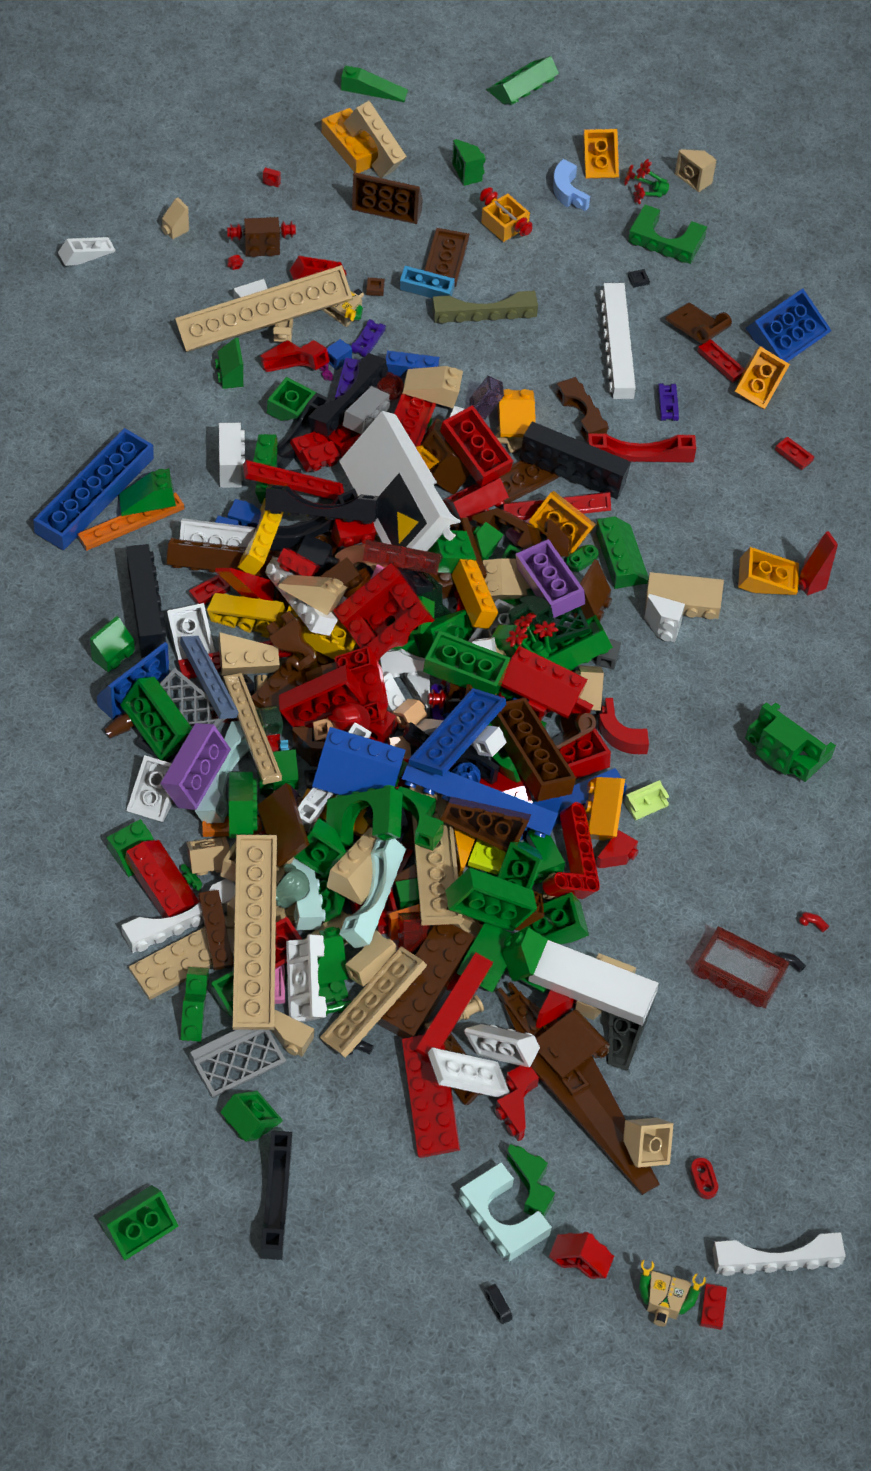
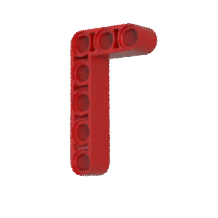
[543,802,600,899]

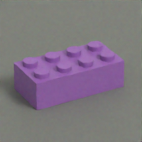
[516,539,585,619]
[161,723,231,810]

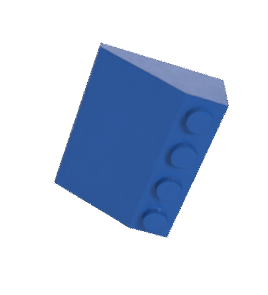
[746,288,832,362]
[97,642,169,720]
[312,727,406,795]

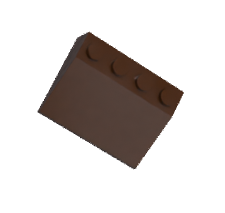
[352,172,423,224]

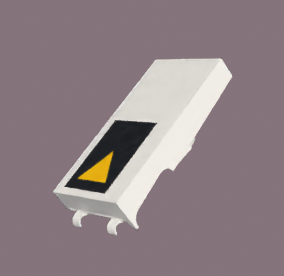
[339,411,461,568]

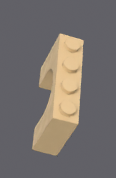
[343,101,407,178]
[305,911,396,987]

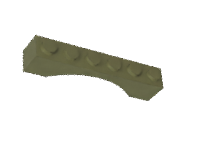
[432,291,538,323]

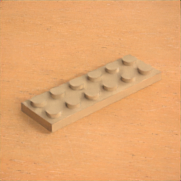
[320,946,427,1058]

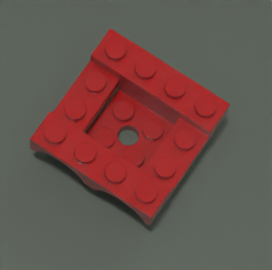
[333,563,435,662]

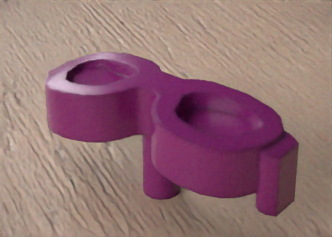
[319,363,333,381]

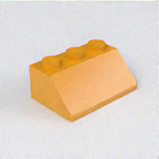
[528,491,596,554]
[584,777,625,841]

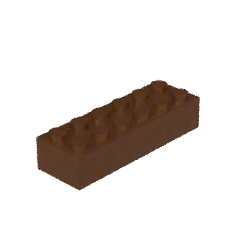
[490,698,576,802]
[378,924,474,1039]

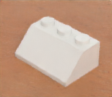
[464,1024,540,1068]

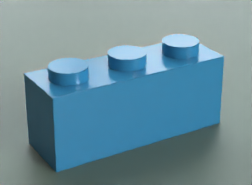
[400,266,455,298]

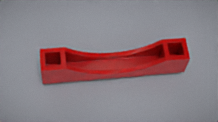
[587,433,696,462]

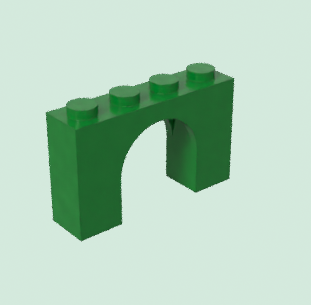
[628,204,707,264]
[326,785,403,848]
[477,830,565,884]

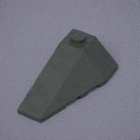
[608,998,655,1071]

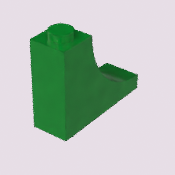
[285,927,348,988]

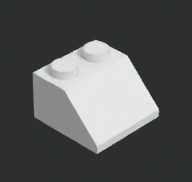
[644,594,685,642]

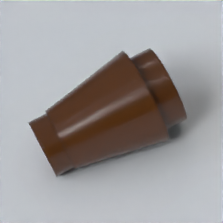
[104,713,134,739]

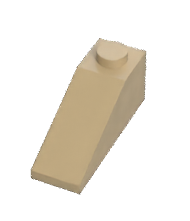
[271,1010,314,1057]

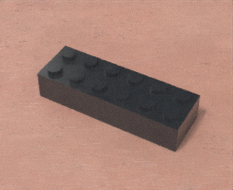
[519,421,631,499]
[126,544,166,658]

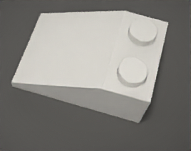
[165,603,215,660]
[126,755,174,822]

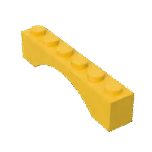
[238,497,284,575]

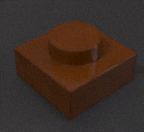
[366,277,385,296]

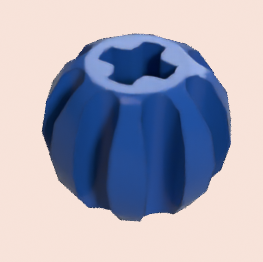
[452,762,481,783]

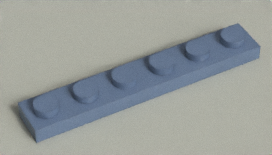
[179,636,239,719]

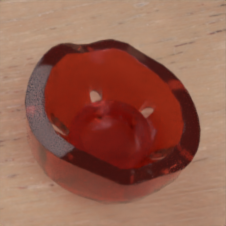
[376,372,404,400]

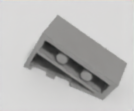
[343,386,390,434]

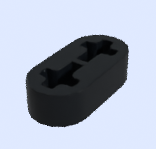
[484,1284,513,1325]

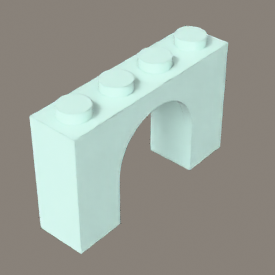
[459,1163,552,1262]

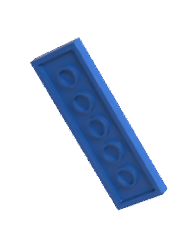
[409,688,506,776]

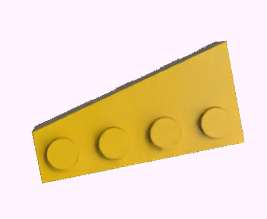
[207,593,286,638]
[283,606,358,660]

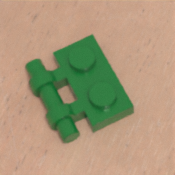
[318,980,351,1016]

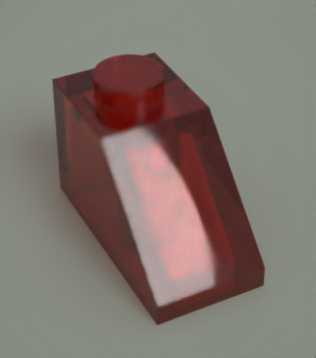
[398,911,430,953]

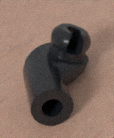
[775,952,806,973]
[348,1040,374,1055]

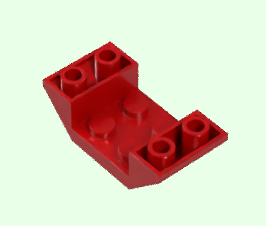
[335,646,388,724]

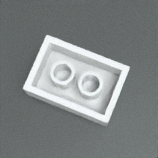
[219,423,245,488]

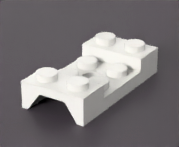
[286,935,327,1023]

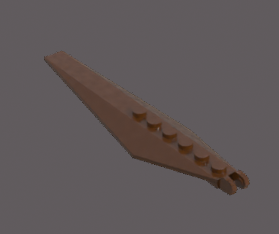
[496,982,660,1195]

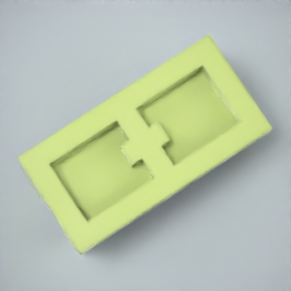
[624,780,669,820]

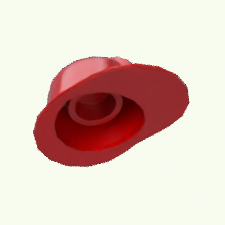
[328,702,371,732]

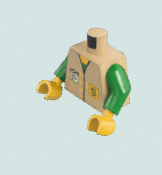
[322,289,364,327]
[639,1259,706,1327]

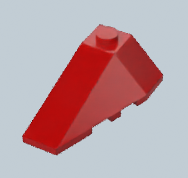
[798,531,838,596]
[215,568,275,601]

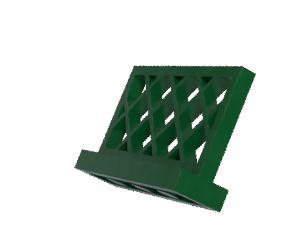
[526,588,590,650]

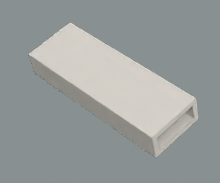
[529,940,659,1026]

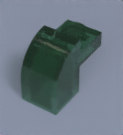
[507,596,554,626]
[257,705,283,736]

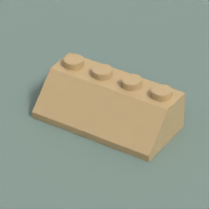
[645,572,724,619]
[327,827,377,905]

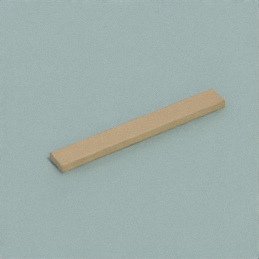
[223,673,282,785]

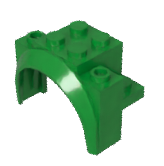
[745,702,836,782]

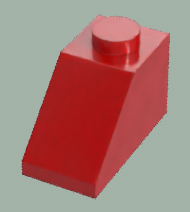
[596,830,639,868]

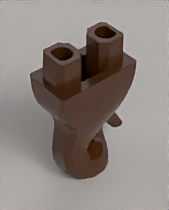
[266,611,317,672]

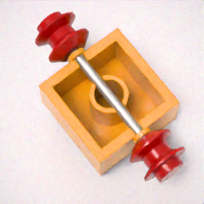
[480,187,533,242]

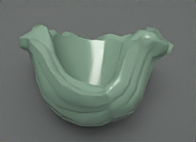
[276,864,310,909]

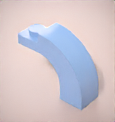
[553,159,590,211]

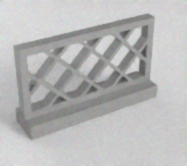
[160,668,225,728]
[189,1030,286,1098]

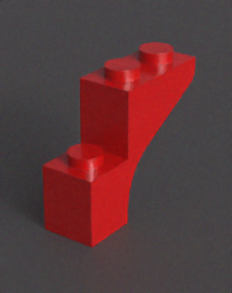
[260,340,329,372]
[495,1066,539,1141]

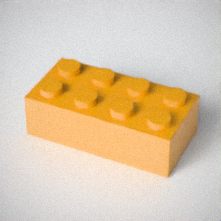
[321,108,378,173]

